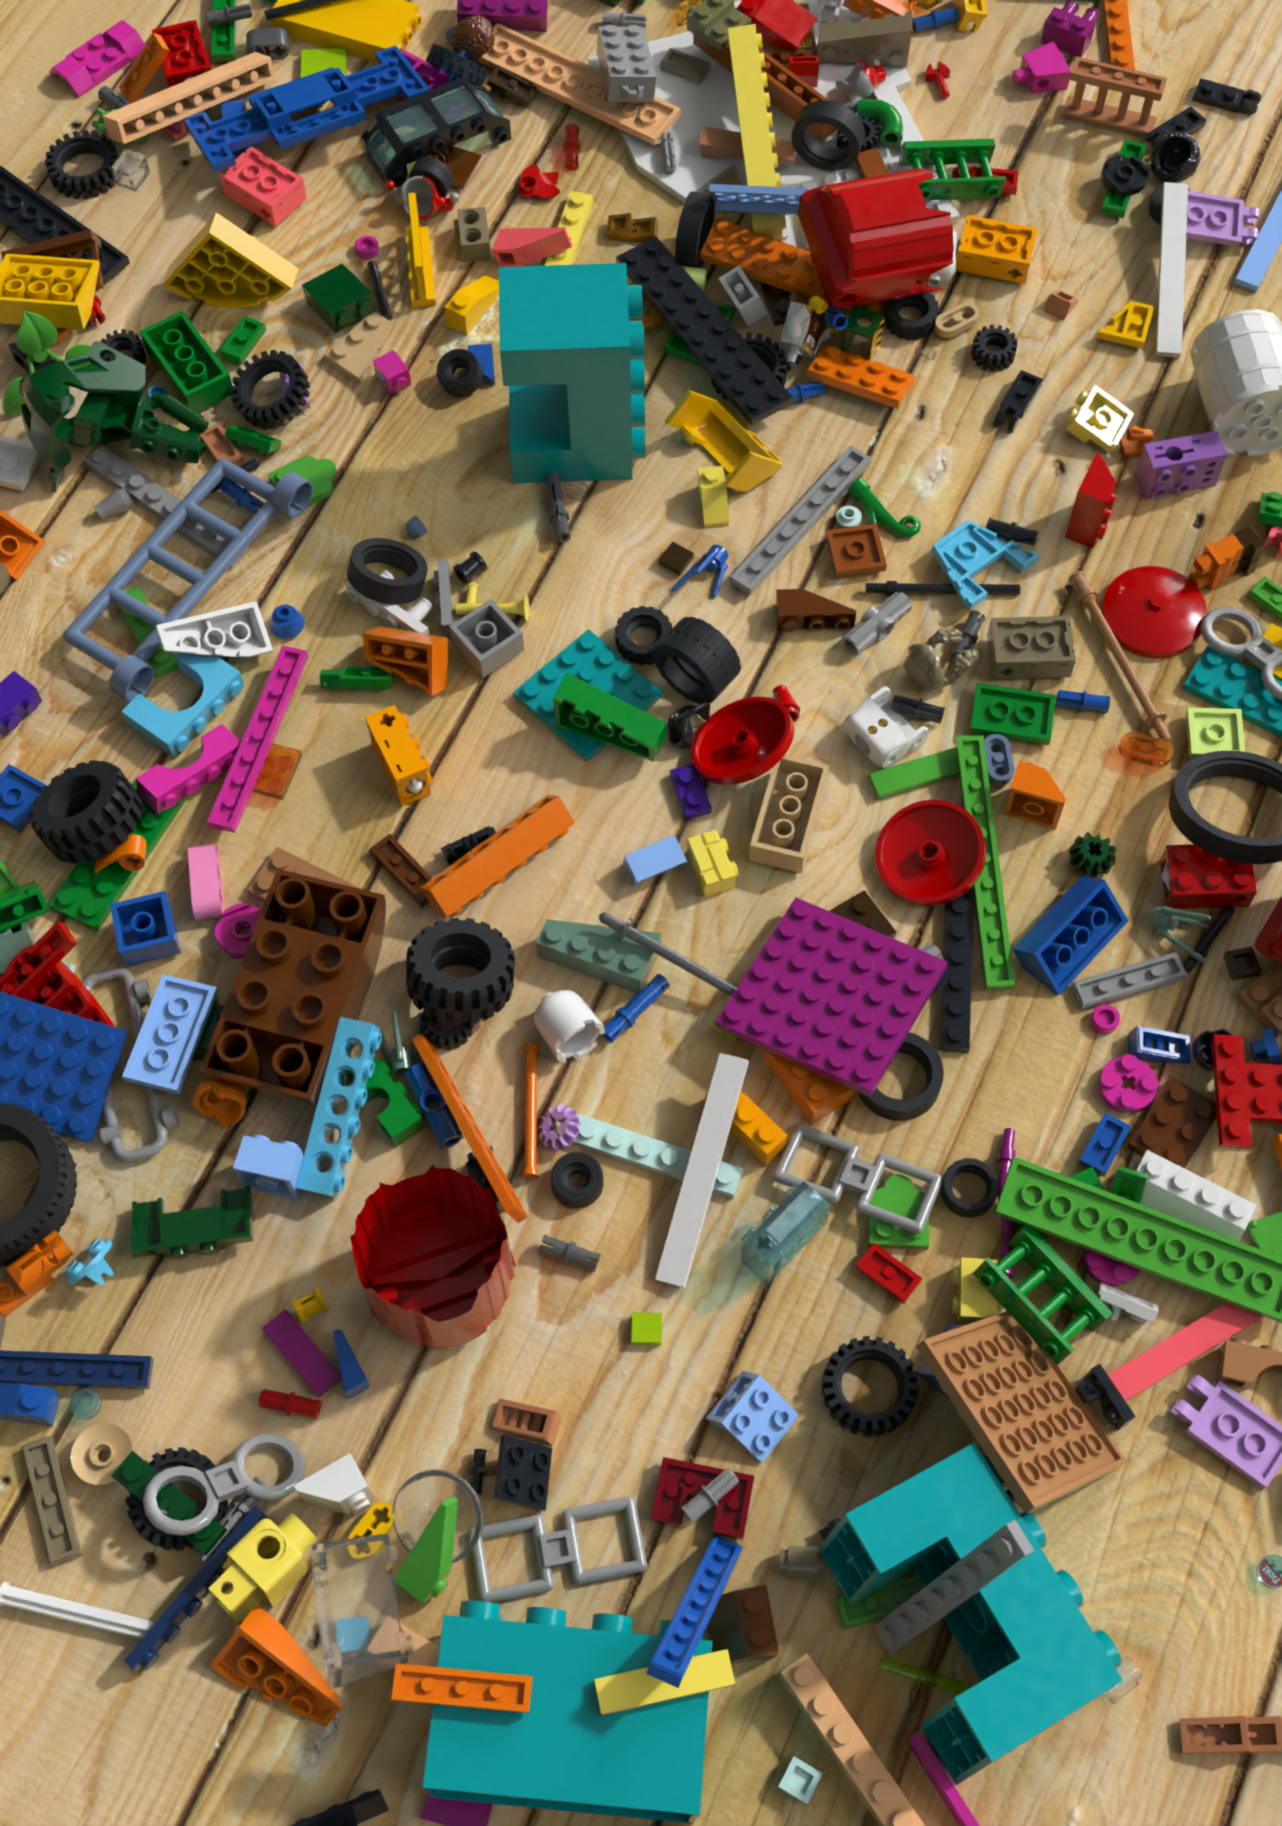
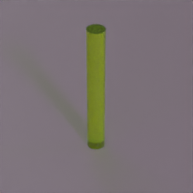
[878,1657,975,1694]

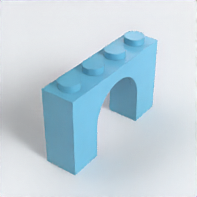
[121,653,244,758]

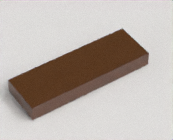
[369,834,432,908]

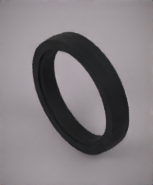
[1169,751,1282,864]

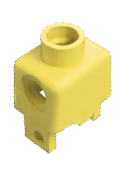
[208,1513,317,1625]

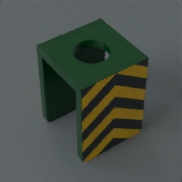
[841,306,885,361]

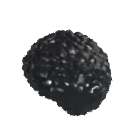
[1151,132,1201,183]

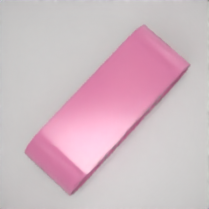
[188,844,224,920]

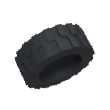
[884,292,939,341]
[615,606,672,666]

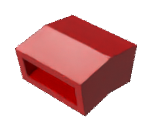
[789,56,819,87]

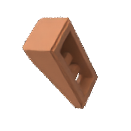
[491,1398,561,1446]

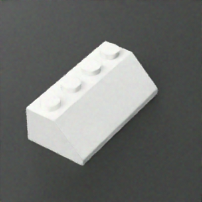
[1136,1150,1257,1241]

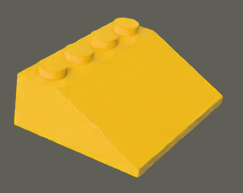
[0,254,100,330]

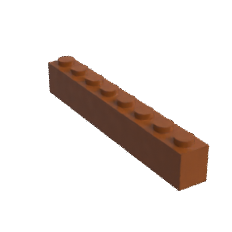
[693,34,838,141]

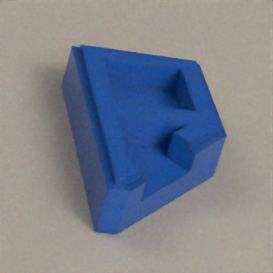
[468,344,495,385]

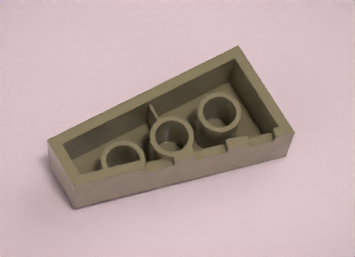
[817,11,913,67]

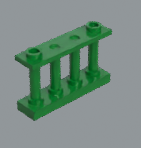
[899,139,1006,200]
[972,1225,1113,1365]

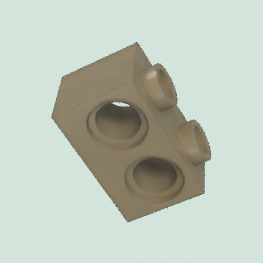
[454,207,491,262]

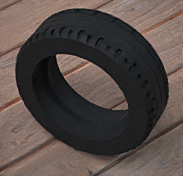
[0,1102,77,1267]

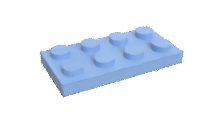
[122,974,218,1094]

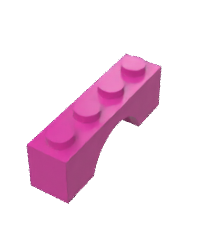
[136,724,241,814]

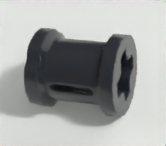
[453,551,487,585]

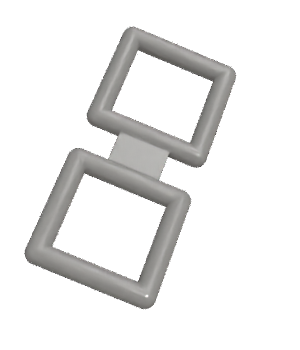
[773,1124,943,1234]
[469,1496,648,1603]

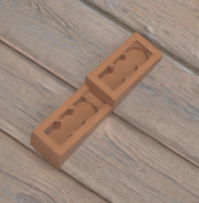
[699,126,797,164]

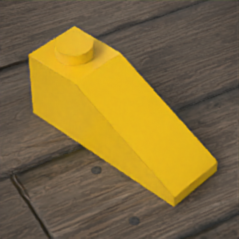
[445,275,499,336]

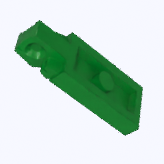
[320,666,395,691]

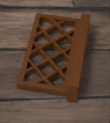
[1,229,104,291]

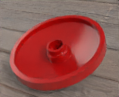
[1101,566,1207,659]
[691,697,795,785]
[875,800,986,906]

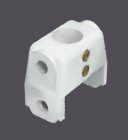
[843,687,929,768]

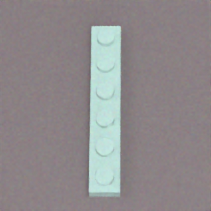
[572,1114,743,1199]

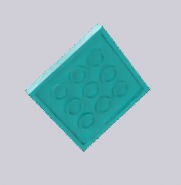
[513,629,662,762]

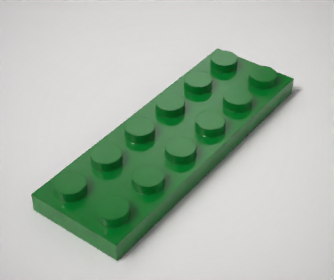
[49,776,185,932]

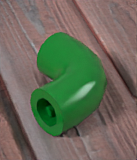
[857,99,903,146]

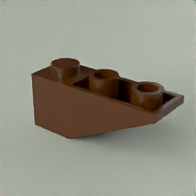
[775,589,856,631]

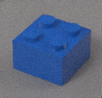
[110,891,181,967]

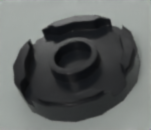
[1101,155,1149,196]

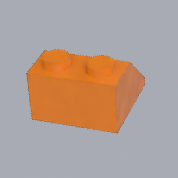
[1003,761,1066,829]

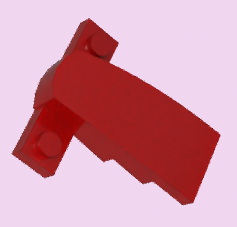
[0,921,115,1027]

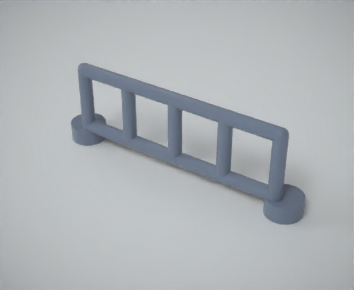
[63,459,313,702]

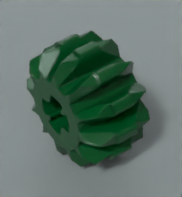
[1069,832,1116,878]

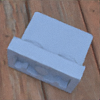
[706,1371,799,1462]

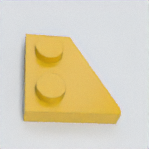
[1097,301,1154,349]

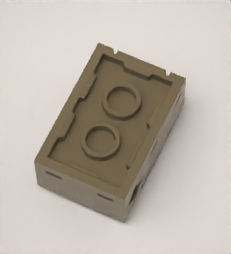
[987,616,1076,680]

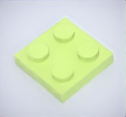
[1186,707,1245,759]

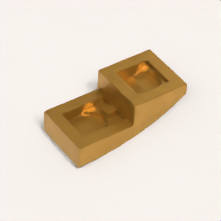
[606,213,658,242]

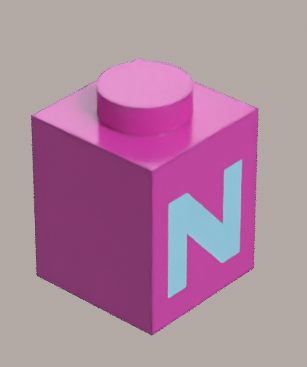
[373,350,411,396]

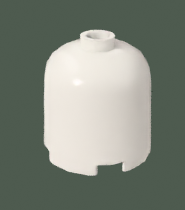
[534,990,605,1063]

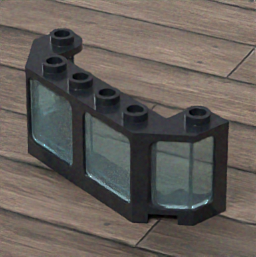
[361,77,511,187]

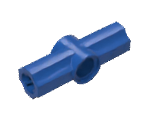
[405,1063,464,1149]

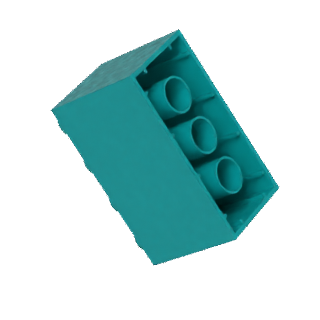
[423,1601,712,1824]

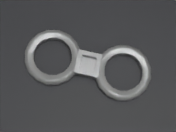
[1200,607,1282,701]
[143,1433,306,1536]

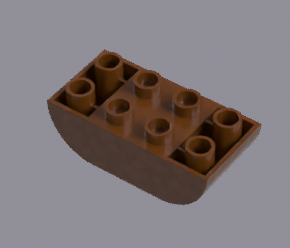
[199,869,386,1105]

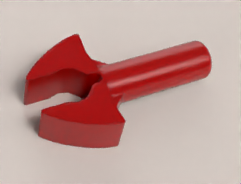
[925,61,950,99]

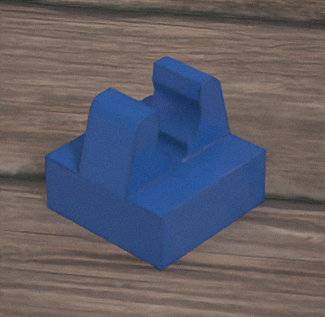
[1249,1028,1282,1065]

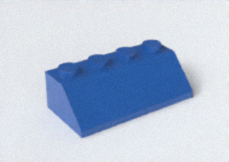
[1012,876,1128,995]

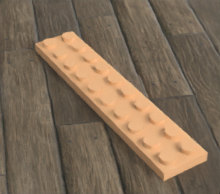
[476,23,681,146]

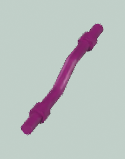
[997,1128,1016,1279]

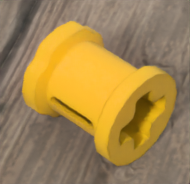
[291,1286,330,1324]

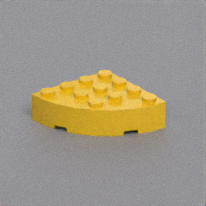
[162,213,299,309]

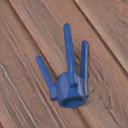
[672,545,729,598]

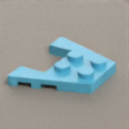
[931,520,1039,610]

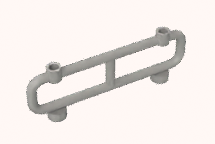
[83,967,180,1162]

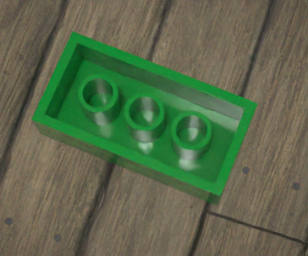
[139,310,233,412]

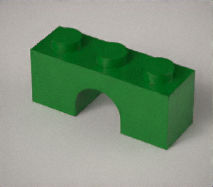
[345,1057,424,1148]

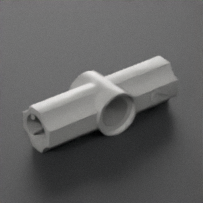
[842,592,912,655]

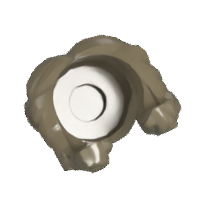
[904,629,980,689]

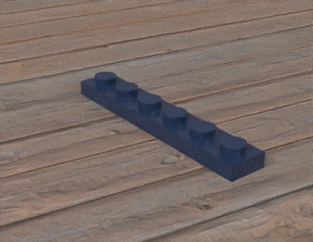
[0,1350,154,1389]
[124,1505,269,1673]

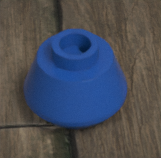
[269,605,305,639]

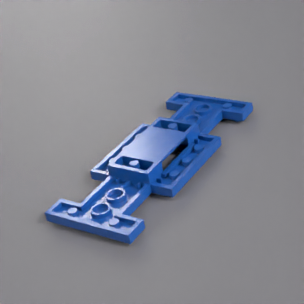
[183,45,430,173]

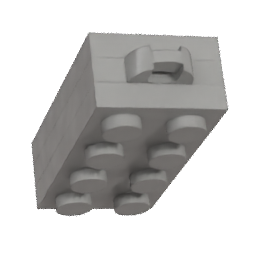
[596,25,656,102]

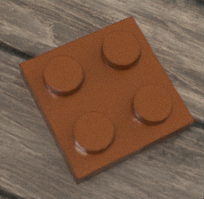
[826,524,887,578]

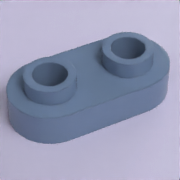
[984,734,1015,786]

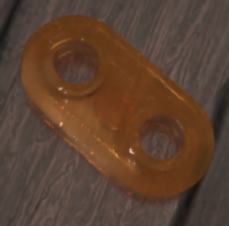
[1118,732,1174,767]

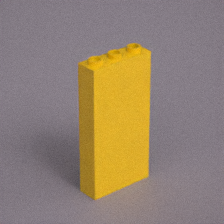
[269,0,422,64]

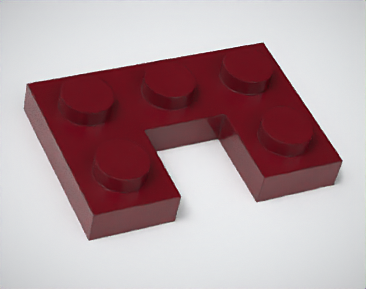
[651,1457,755,1540]

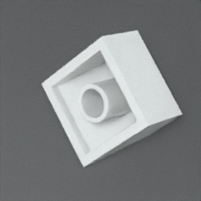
[294,1453,375,1515]

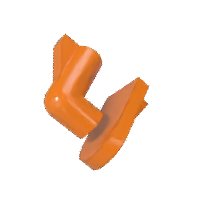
[1119,426,1154,456]

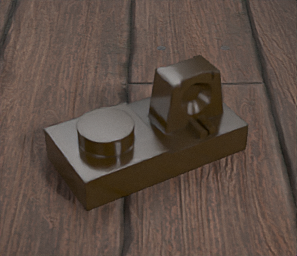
[487,65,537,108]

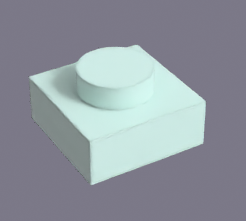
[778,1756,823,1805]

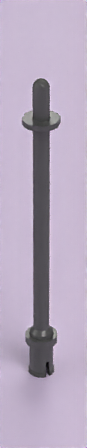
[599,912,737,996]

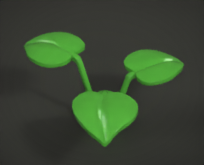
[2,311,101,414]

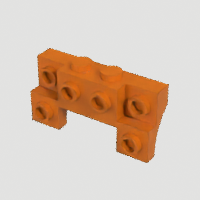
[842,0,915,20]

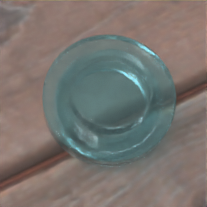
[70,1388,102,1420]

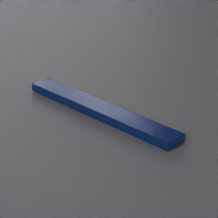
[646,1535,743,1688]

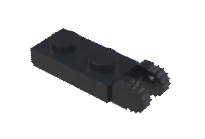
[1193,78,1262,115]
[993,370,1043,433]

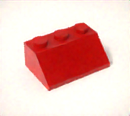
[1065,453,1117,548]

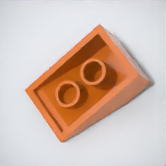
[0,510,45,581]

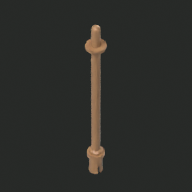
[1068,571,1171,743]

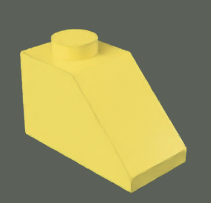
[697,465,729,527]

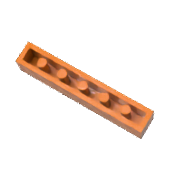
[420,795,575,917]

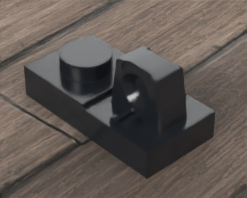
[1075,1364,1136,1430]

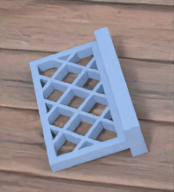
[709,184,807,216]

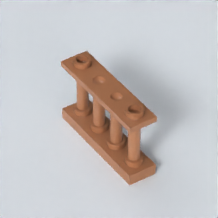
[1062,56,1167,135]

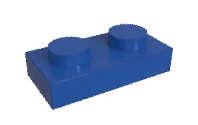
[1078,1112,1131,1177]

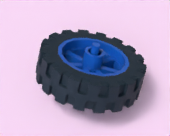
[426,44,488,86]

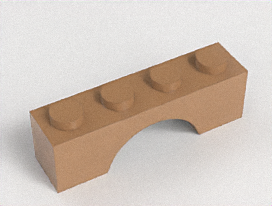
[1216,1339,1282,1390]

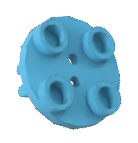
[63,1238,114,1286]

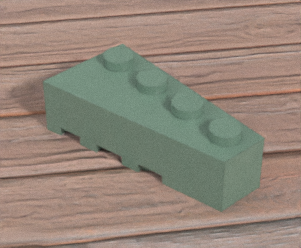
[536,919,661,994]

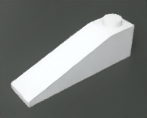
[156,601,273,658]

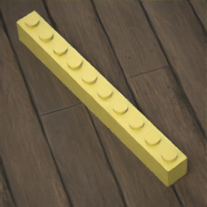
[728,24,787,240]

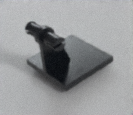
[468,1435,552,1511]

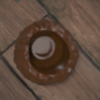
[451,15,495,62]

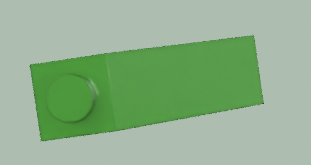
[393,1496,458,1604]

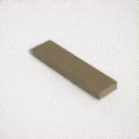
[21,1436,83,1567]

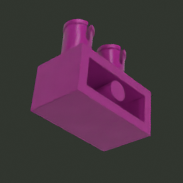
[1041,0,1099,58]

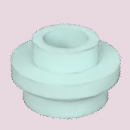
[836,506,862,528]

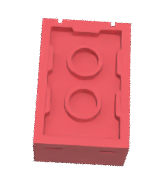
[219,146,307,227]

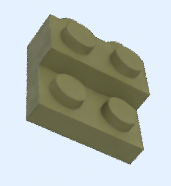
[686,0,752,51]

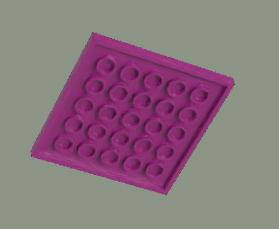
[715,897,948,1097]

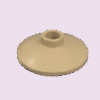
[71,1423,133,1486]

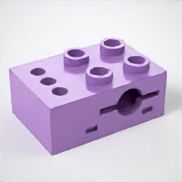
[1135,431,1227,499]

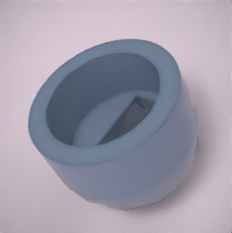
[406,515,428,538]

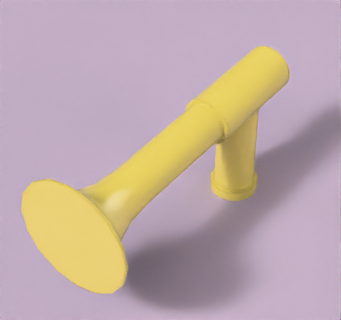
[456,583,529,621]

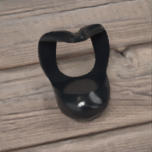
[667,702,710,749]

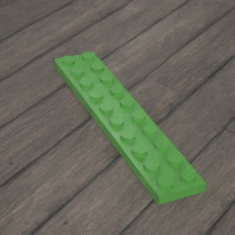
[994,1157,1282,1323]

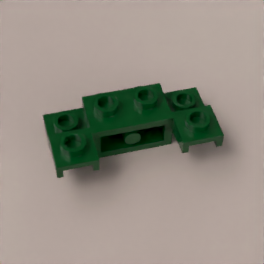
[130,1185,254,1259]

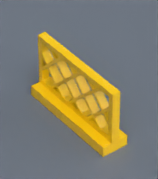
[405,193,436,308]

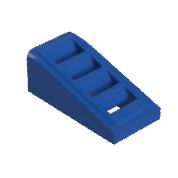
[1128,1026,1191,1064]
[333,1329,370,1399]

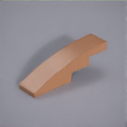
[1179,1716,1282,1754]

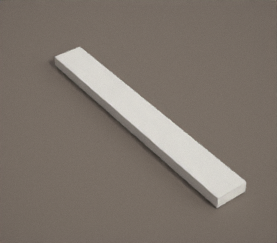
[1155,182,1188,358]
[655,1053,749,1288]

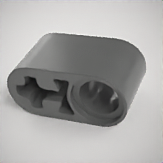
[246,27,289,60]

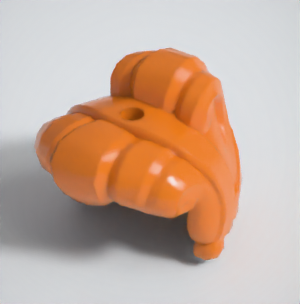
[190,1079,248,1129]

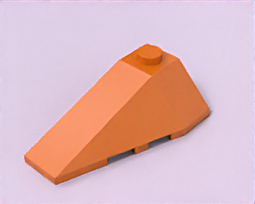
[209,1605,344,1727]

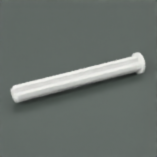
[0,1581,154,1639]

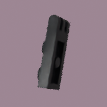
[1144,106,1207,148]

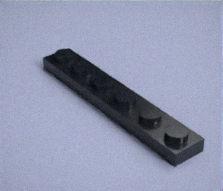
[940,895,974,1053]

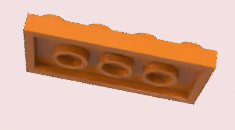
[806,345,915,409]

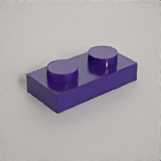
[670,763,712,820]

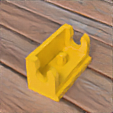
[953,0,987,32]

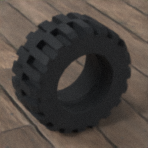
[31,760,142,864]
[406,918,515,1025]

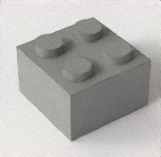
[449,599,524,678]

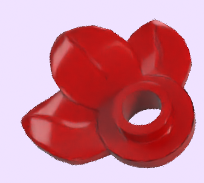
[517,164,560,199]

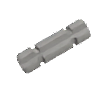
[661,132,677,173]

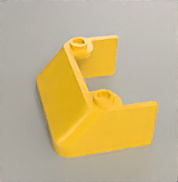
[664,390,783,493]

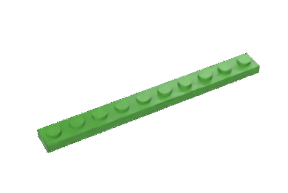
[955,735,1015,990]

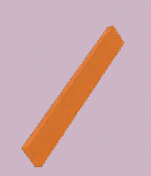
[412,1033,527,1223]

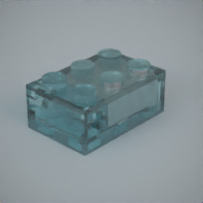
[741,1181,831,1285]

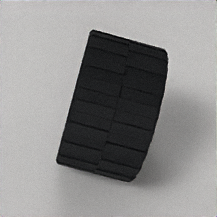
[653,617,741,704]

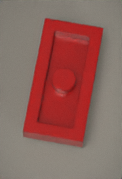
[855,1243,923,1304]

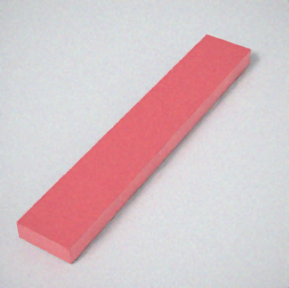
[1107,1302,1264,1401]

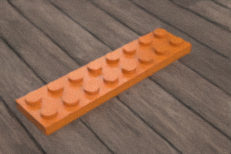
[699,217,887,322]

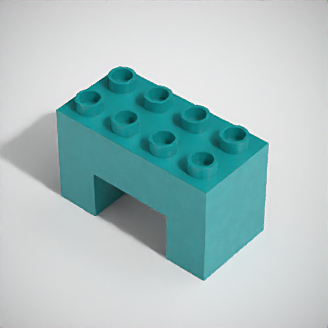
[499,263,646,483]
[818,1442,1124,1785]

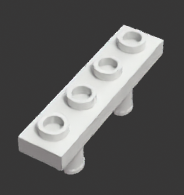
[345,570,433,634]

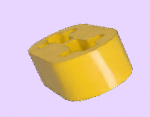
[347,1502,397,1559]

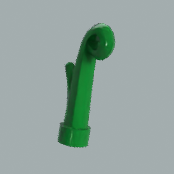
[848,478,921,537]

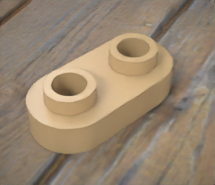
[934,303,980,338]

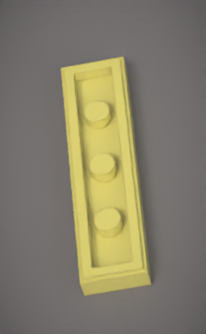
[594,1649,735,1716]

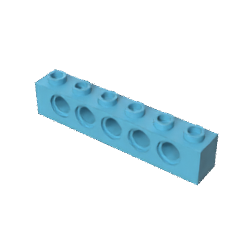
[296,1017,382,1198]

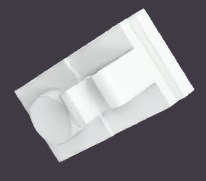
[1098,1282,1159,1323]

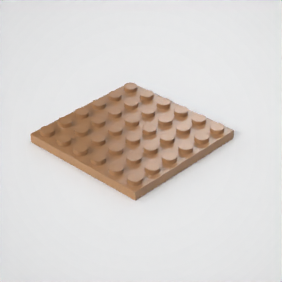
[915,1311,1127,1514]

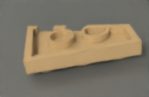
[324,311,392,385]

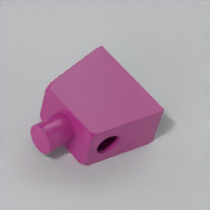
[1012,42,1071,93]

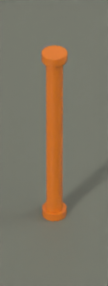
[522,1043,540,1179]

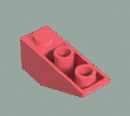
[492,227,572,267]

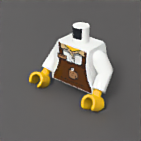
[781,296,843,366]

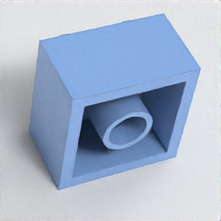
[233,1134,304,1200]

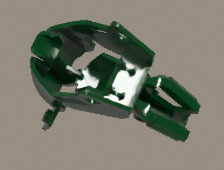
[19,341,209,493]

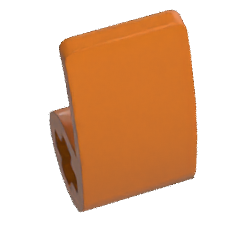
[94,834,147,874]

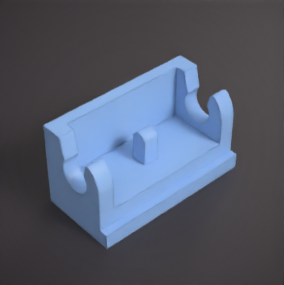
[623,835,687,885]

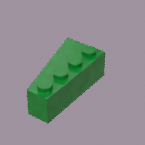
[553,673,666,762]

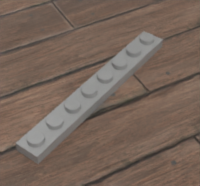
[84,445,249,568]
[730,446,871,595]
[873,1520,1034,1656]

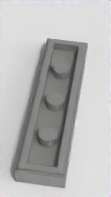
[1071,952,1187,1011]

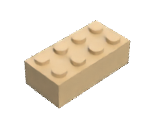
[749,755,830,873]

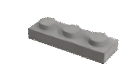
[434,560,453,639]

